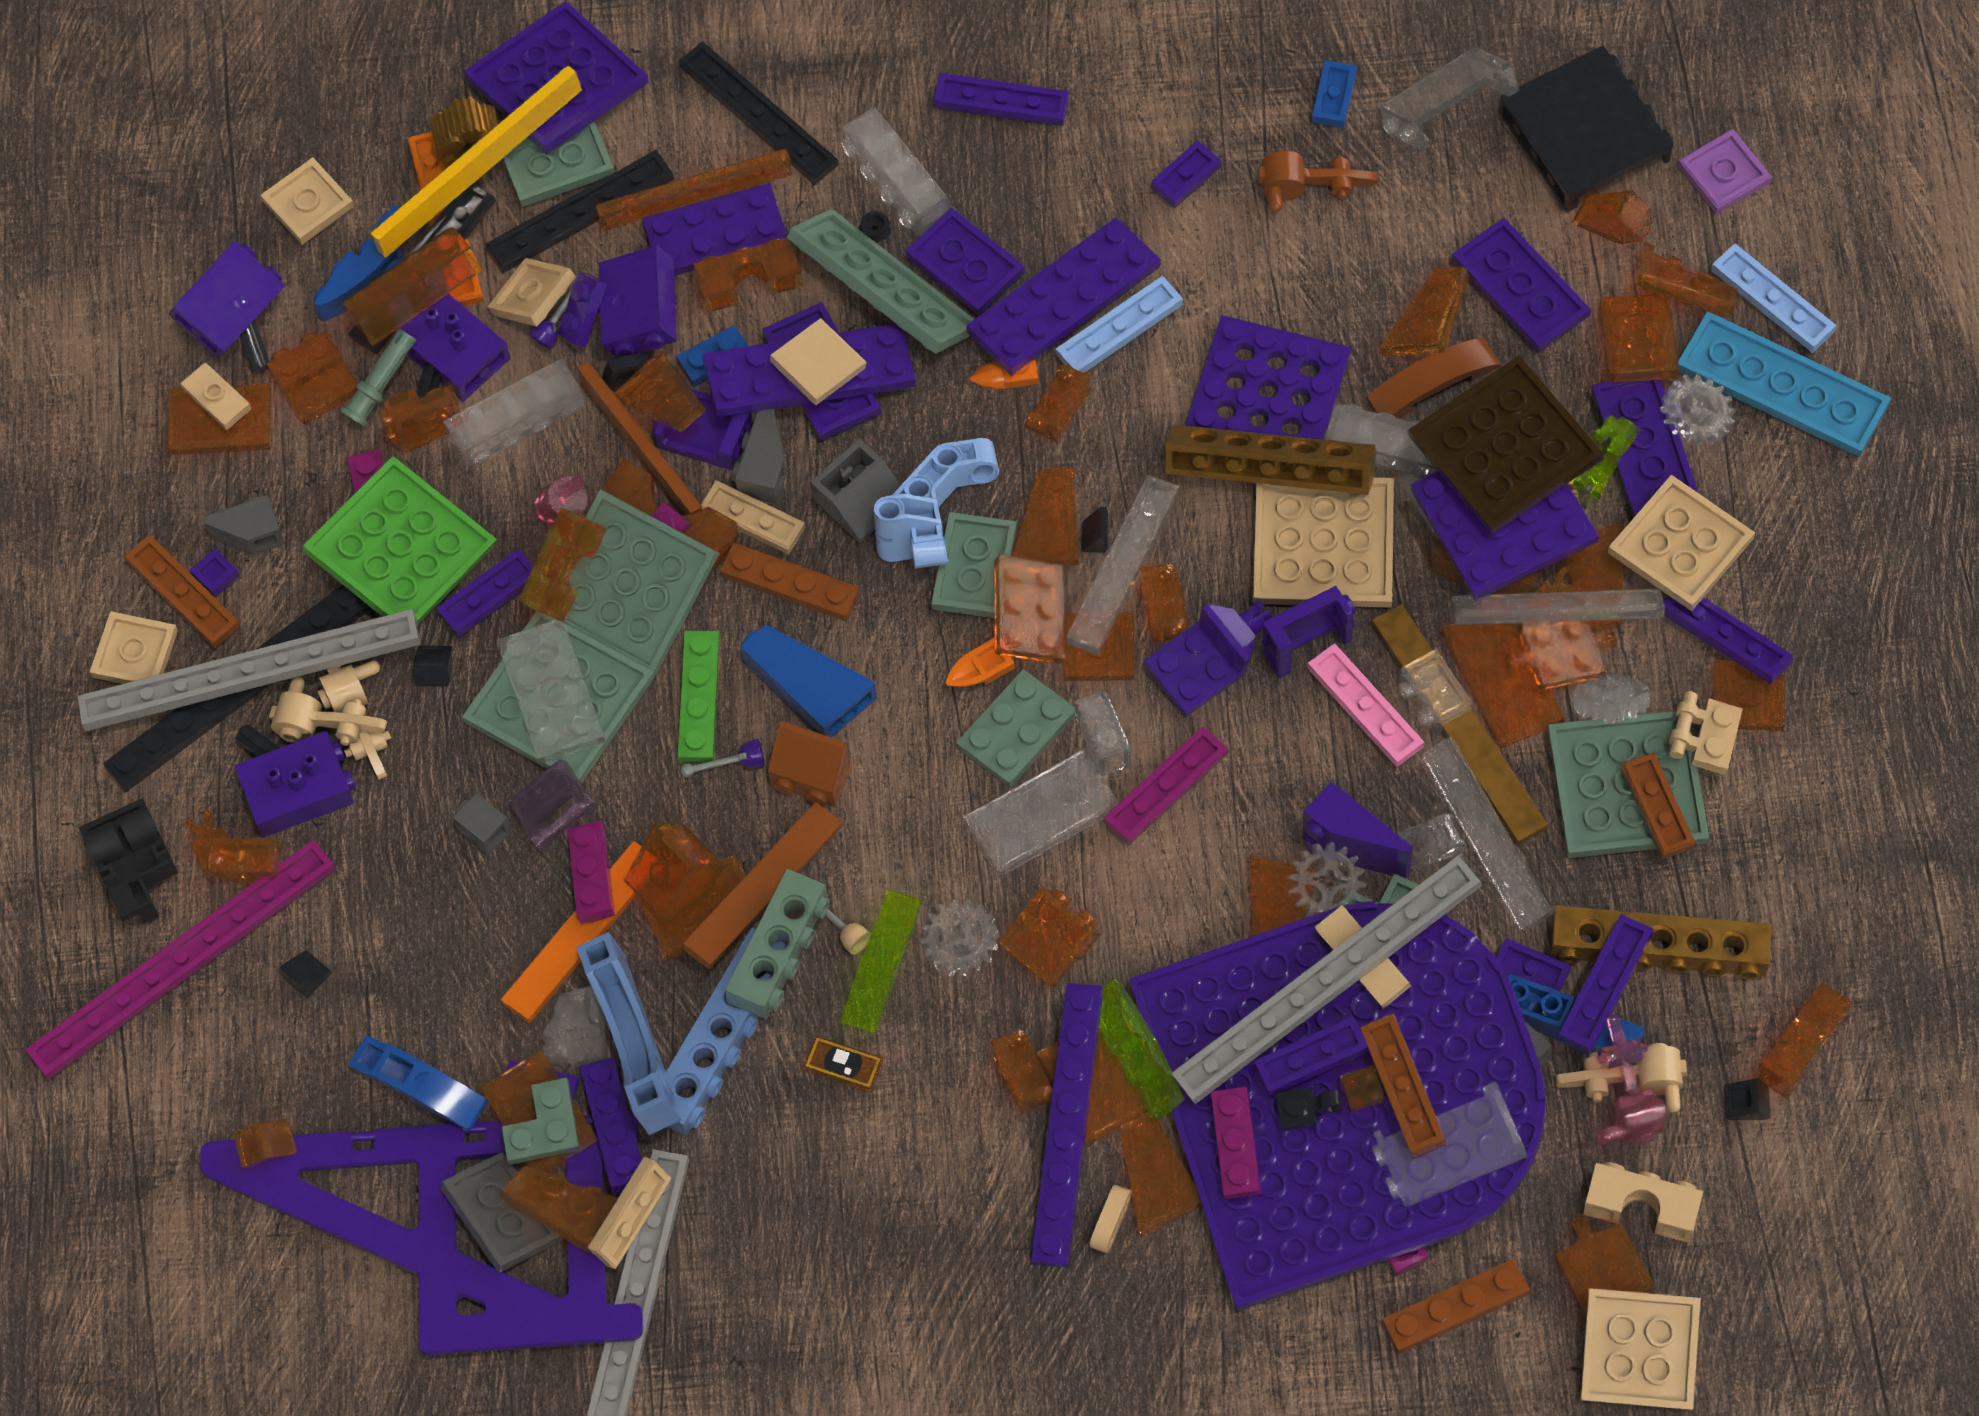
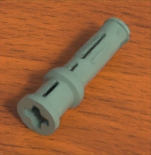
[340,329,417,427]

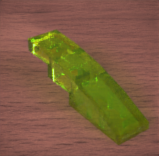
[841,889,923,1033]
[1099,977,1185,1121]

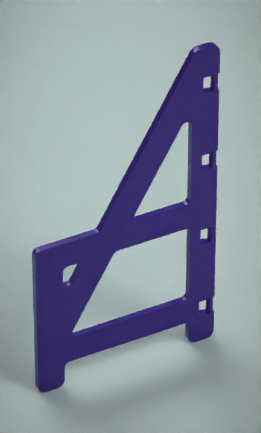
[200,1112,644,1355]

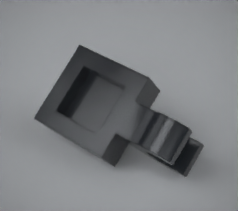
[602,350,662,390]
[1276,1087,1343,1132]

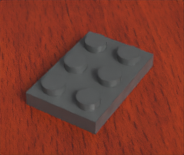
[440,1152,561,1273]

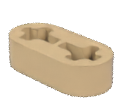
[1090,1184,1132,1254]

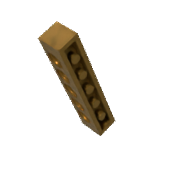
[1165,425,1376,495]
[1551,905,1771,980]

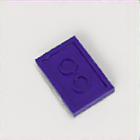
[906,207,1025,316]

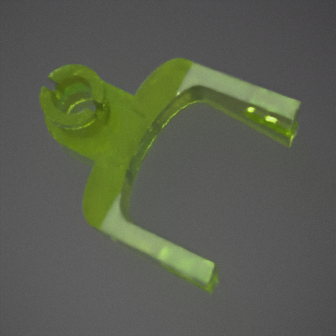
[1573,415,1639,500]

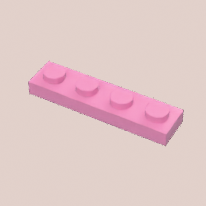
[1308,643,1424,767]

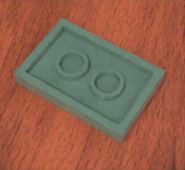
[502,121,615,207]
[931,512,1017,619]
[956,669,1077,788]

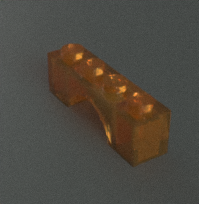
[601,459,740,568]

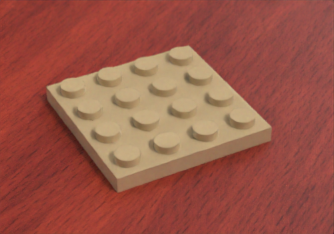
[1253,477,1394,608]

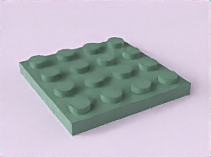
[538,490,720,675]
[462,609,655,787]
[1547,711,1709,858]

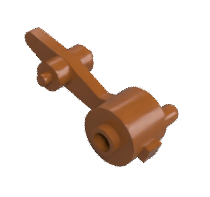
[1257,150,1377,212]

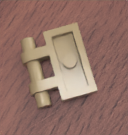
[1669,691,1743,775]

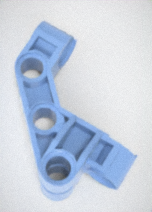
[874,438,999,569]

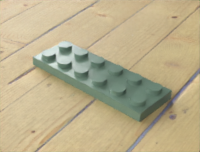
[787,209,974,354]

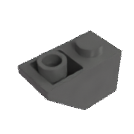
[203,495,285,555]

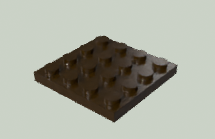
[1408,356,1603,535]

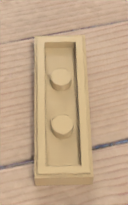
[701,480,806,555]
[1314,905,1411,1009]
[588,1157,672,1269]

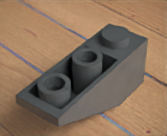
[732,408,786,504]

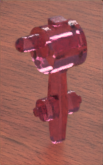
[535,474,588,594]
[1597,1014,1667,1144]

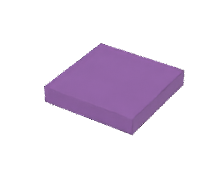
[1678,129,1772,214]

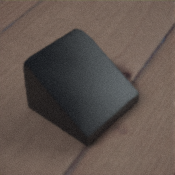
[1081,507,1109,553]
[413,646,453,686]
[279,950,332,998]
[1724,1078,1770,1120]

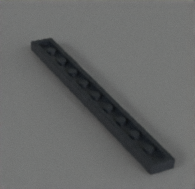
[103,585,372,793]

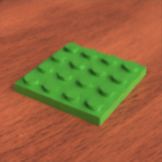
[302,456,497,625]

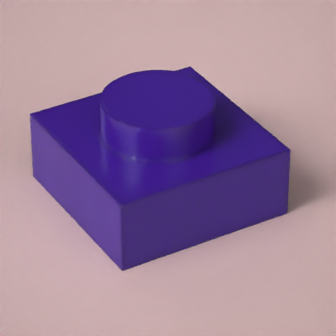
[189,548,240,597]

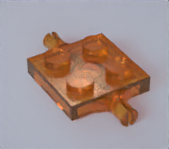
[1504,610,1617,690]
[1556,1214,1655,1315]

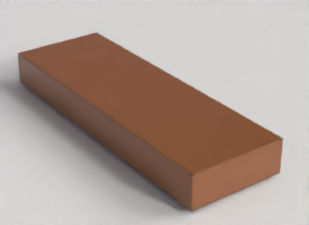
[1621,752,1696,860]

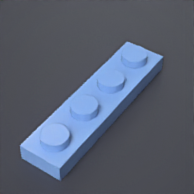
[1711,243,1837,353]
[1056,276,1183,378]

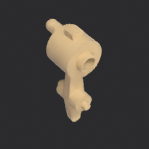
[317,660,392,780]
[269,677,387,746]
[1555,1043,1688,1113]

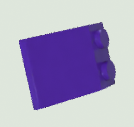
[1302,782,1413,879]

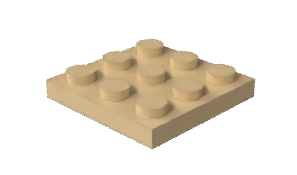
[1608,475,1755,611]
[1580,1288,1701,1410]

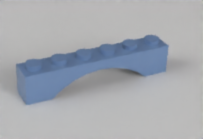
[577,932,682,1135]

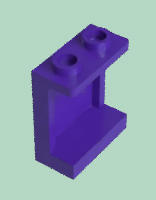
[652,377,754,471]
[1262,586,1356,679]

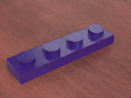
[933,73,1069,126]
[1659,596,1793,685]
[1558,914,1654,1054]
[580,1057,642,1194]

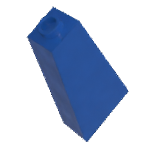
[740,625,877,738]

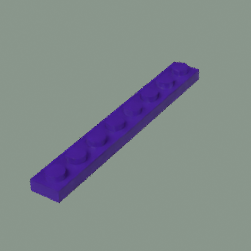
[1031,983,1104,1268]

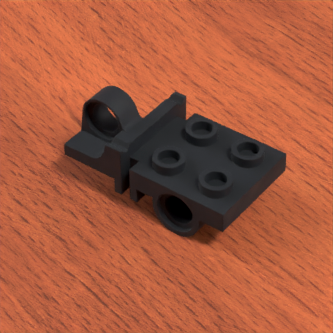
[79,798,178,924]

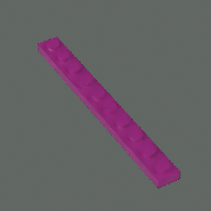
[25,839,336,1080]

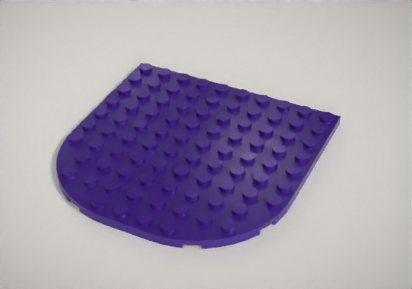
[1129,901,1546,1311]

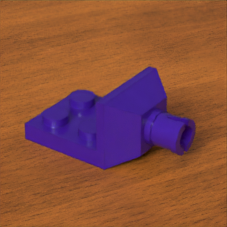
[1143,601,1272,718]

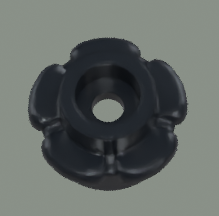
[858,211,891,243]

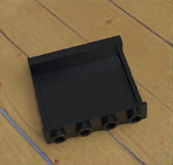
[1499,45,1673,213]

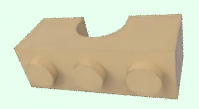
[1583,1162,1703,1243]

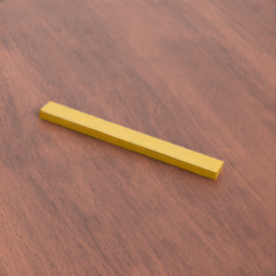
[371,65,582,258]

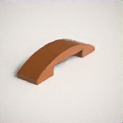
[1366,338,1501,425]

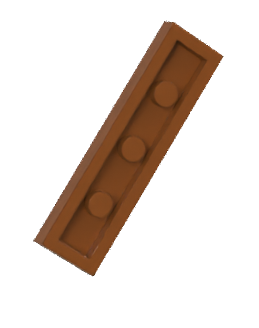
[124,535,241,649]
[720,543,860,622]
[1360,1013,1447,1158]
[1382,1258,1530,1355]

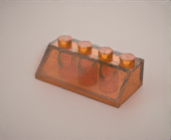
[338,227,482,346]

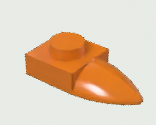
[970,359,1039,389]
[946,637,1015,687]

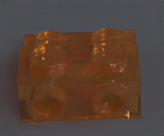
[267,331,358,426]
[379,385,465,455]
[998,887,1102,988]

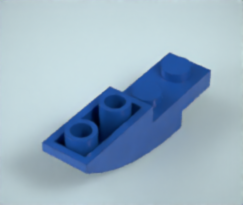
[314,204,404,322]
[1508,974,1645,1064]
[348,1034,488,1132]

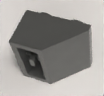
[810,438,901,543]

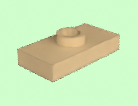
[180,362,252,431]

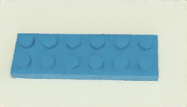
[1676,311,1891,457]

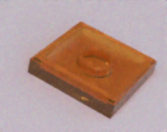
[1065,613,1134,681]
[1714,659,1785,731]

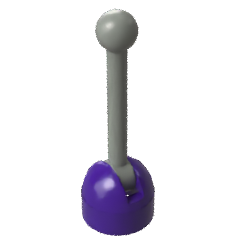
[528,276,577,350]
[680,739,765,778]

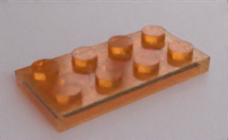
[1441,602,1565,749]

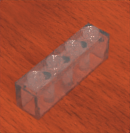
[841,107,951,237]
[443,358,585,468]
[1325,403,1437,478]

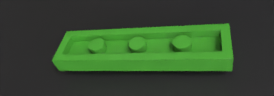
[678,631,720,763]

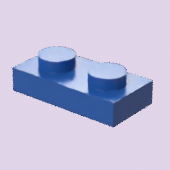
[1312,60,1357,128]
[676,325,748,387]

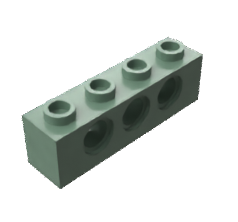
[725,869,830,1020]

